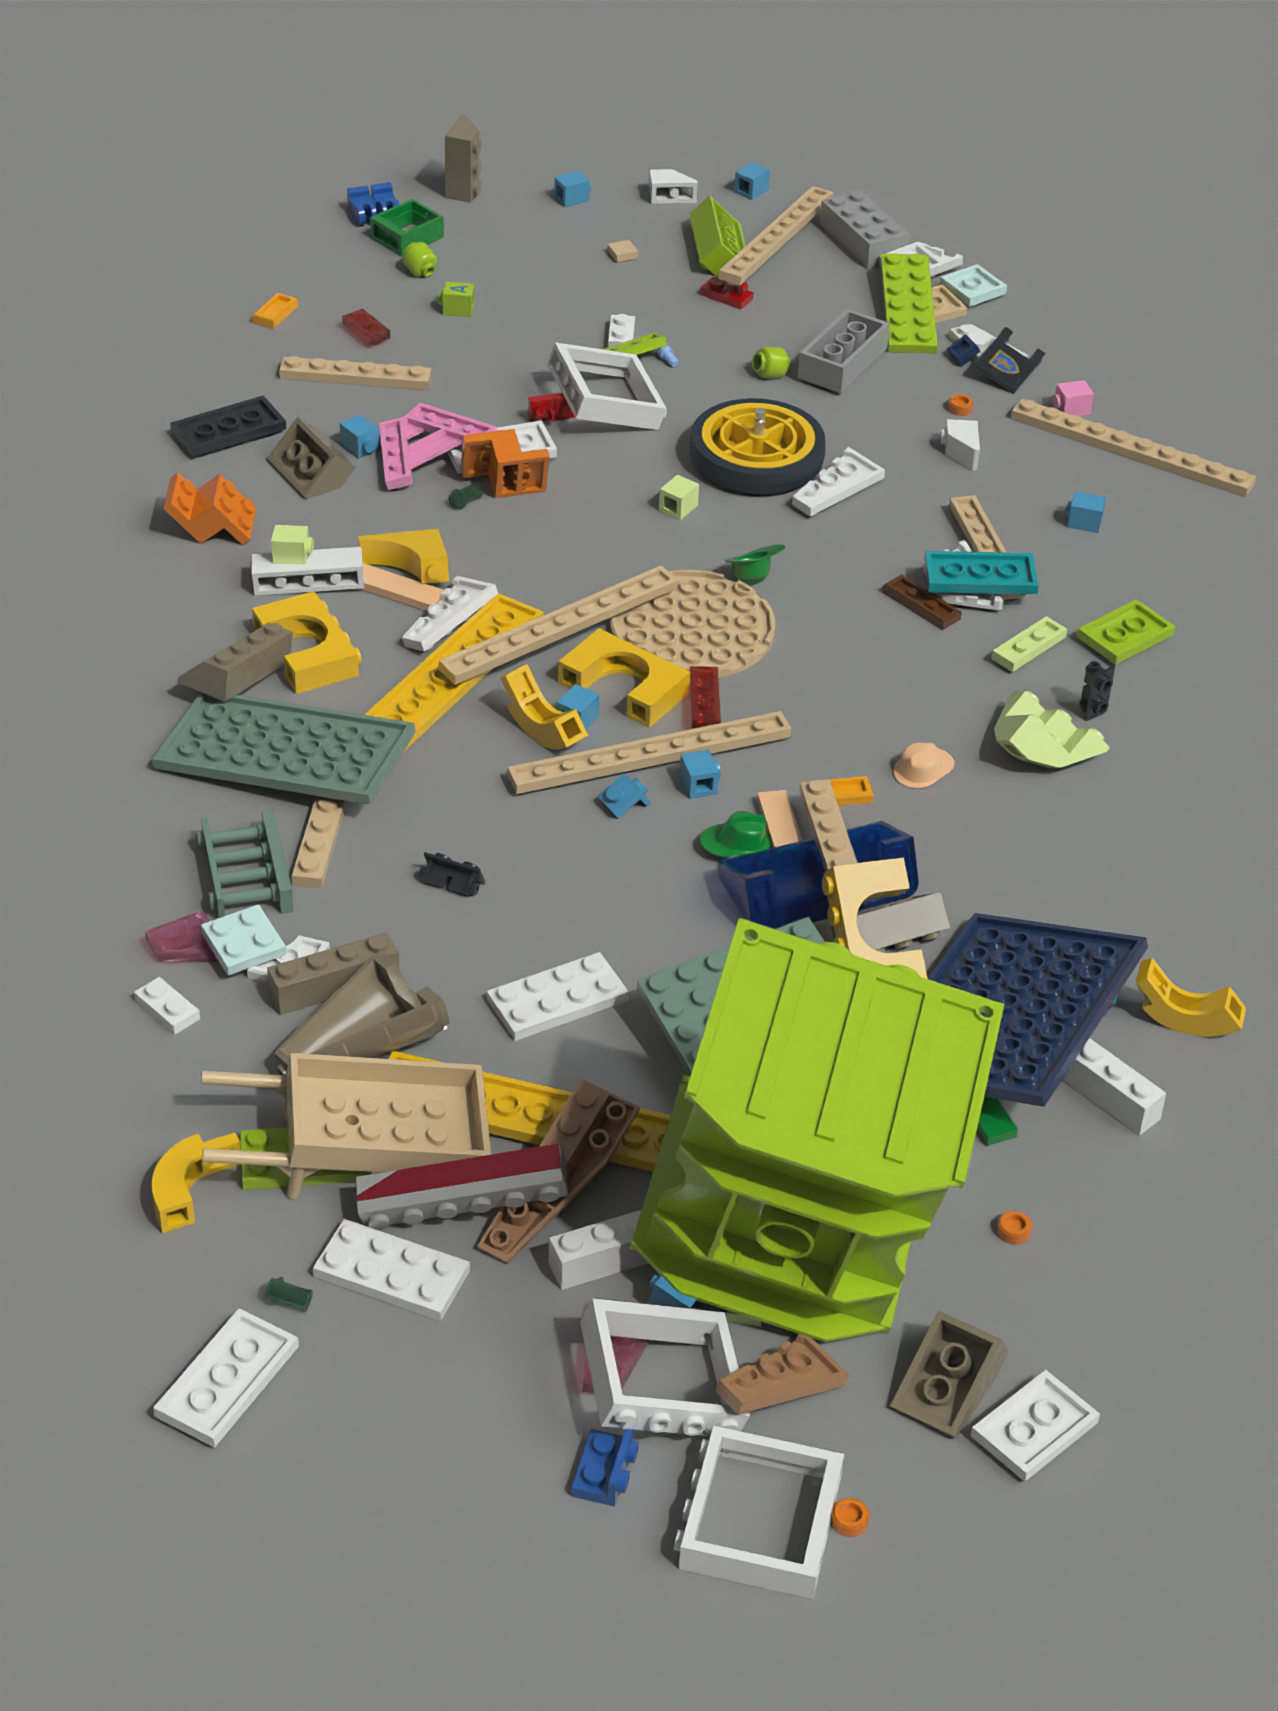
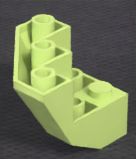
[994,691,1110,768]

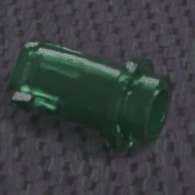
[448,482,483,510]
[265,1277,313,1312]

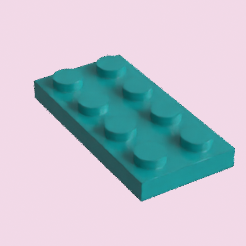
[924,551,1039,595]

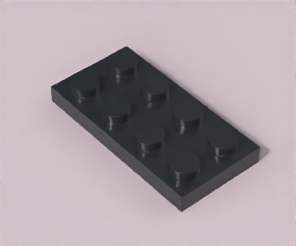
[170,395,286,457]

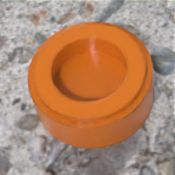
[948,394,974,416]
[997,1211,1032,1245]
[831,1498,870,1537]

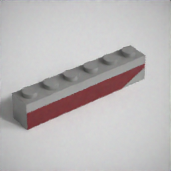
[356,1143,569,1230]

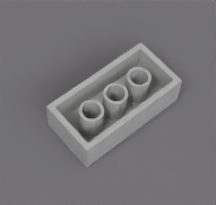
[820,191,910,269]
[797,308,890,393]

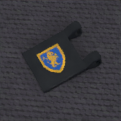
[973,327,1046,394]

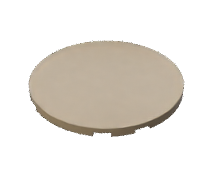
[610,570,775,680]

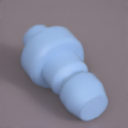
[658,345,678,367]

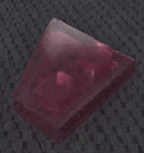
[145,910,219,962]

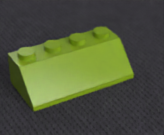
[689,195,746,276]

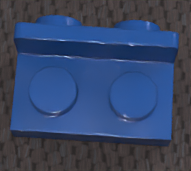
[571,1429,639,1507]

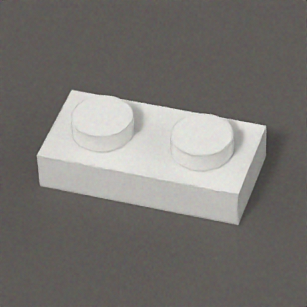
[608,314,635,347]
[134,977,200,1035]

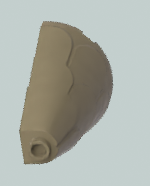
[274,951,449,1076]

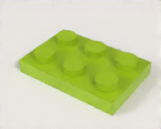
[1077,599,1176,665]

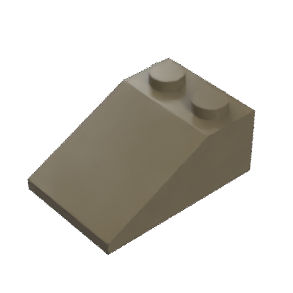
[890,1310,1008,1438]

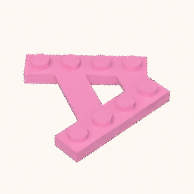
[379,403,498,490]

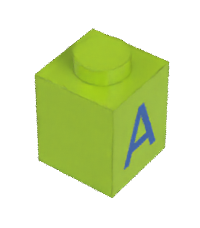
[438,281,475,317]

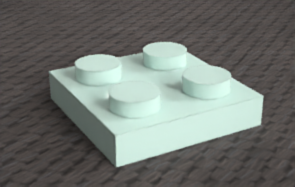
[940,264,1007,307]
[201,904,286,975]

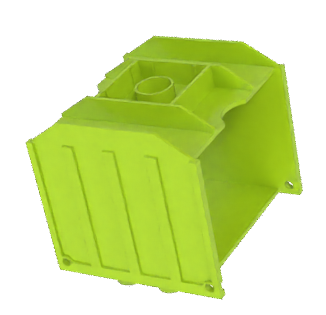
[630,918,1005,1342]

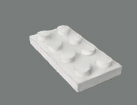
[447,420,557,473]
[487,952,629,1041]
[313,1219,470,1321]
[153,1308,299,1448]

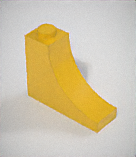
[358,529,449,584]

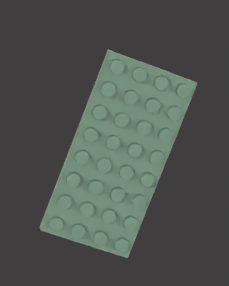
[152,692,416,805]

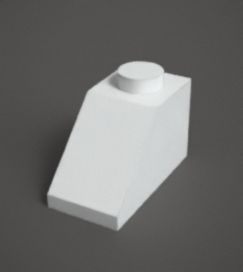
[649,169,698,204]
[940,419,980,471]

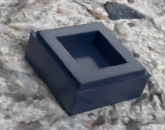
[946,334,981,367]

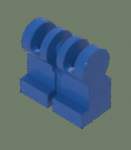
[347,182,399,226]

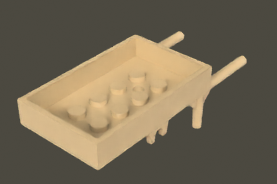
[200,1053,491,1199]

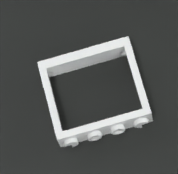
[547,342,667,430]
[580,1298,750,1436]
[674,1426,844,1599]

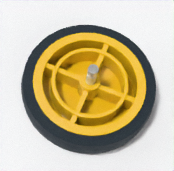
[690,398,826,494]

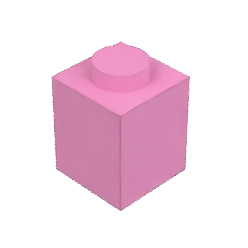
[1052,380,1094,416]

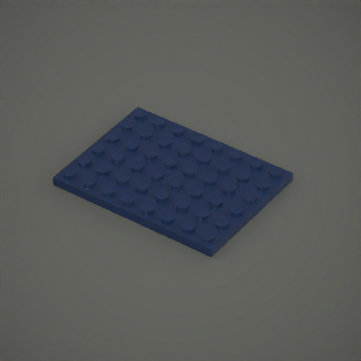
[928,913,1148,1107]

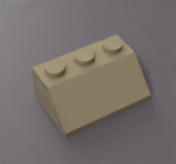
[445,115,482,203]
[267,417,356,499]

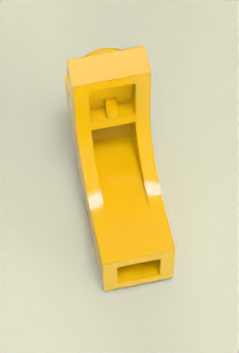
[500,664,588,750]
[1136,957,1246,1037]
[152,1132,241,1234]

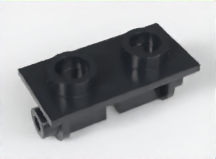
[1079,661,1115,721]
[419,852,485,896]

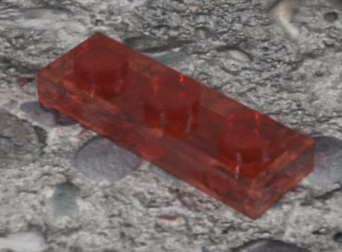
[689,666,721,729]

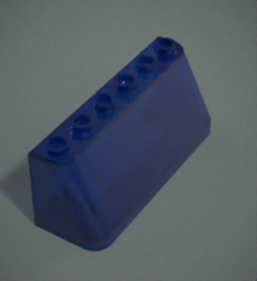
[717,820,919,929]

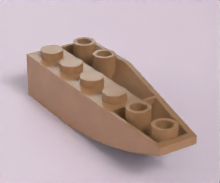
[477,1078,640,1264]

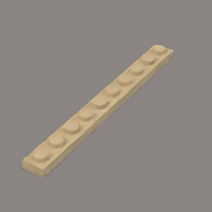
[718,186,833,285]
[1011,399,1257,497]
[438,565,678,685]
[508,711,792,794]

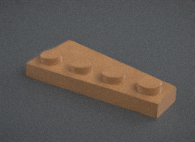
[715,1334,849,1414]

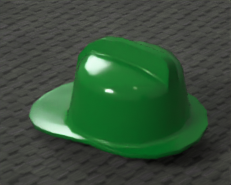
[725,544,785,585]
[700,811,771,857]

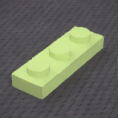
[991,616,1067,672]

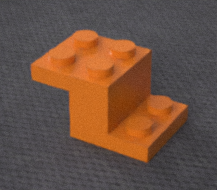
[461,429,550,498]
[163,472,256,545]

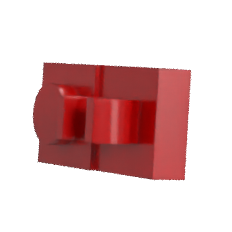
[700,277,754,310]
[528,392,575,422]

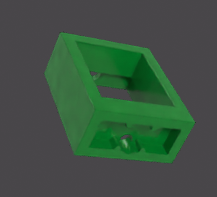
[370,199,444,256]

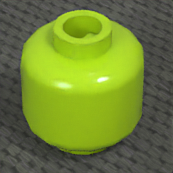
[403,242,438,277]
[752,346,791,379]

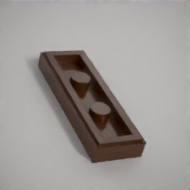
[882,574,962,631]

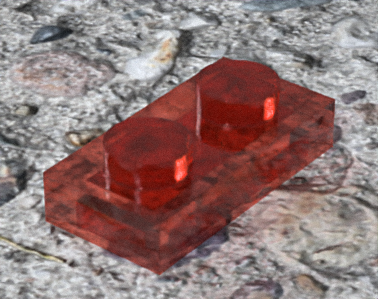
[342,308,390,346]

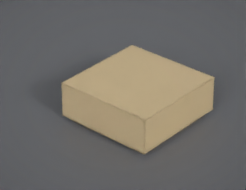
[607,240,639,263]

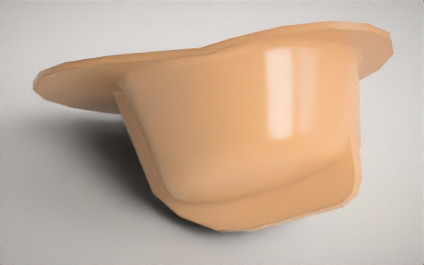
[893,742,955,789]

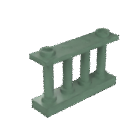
[196,809,293,918]

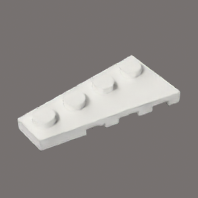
[792,447,885,517]
[402,576,498,652]

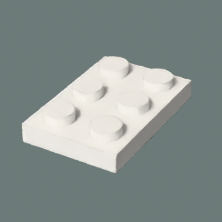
[971,1370,1100,1482]

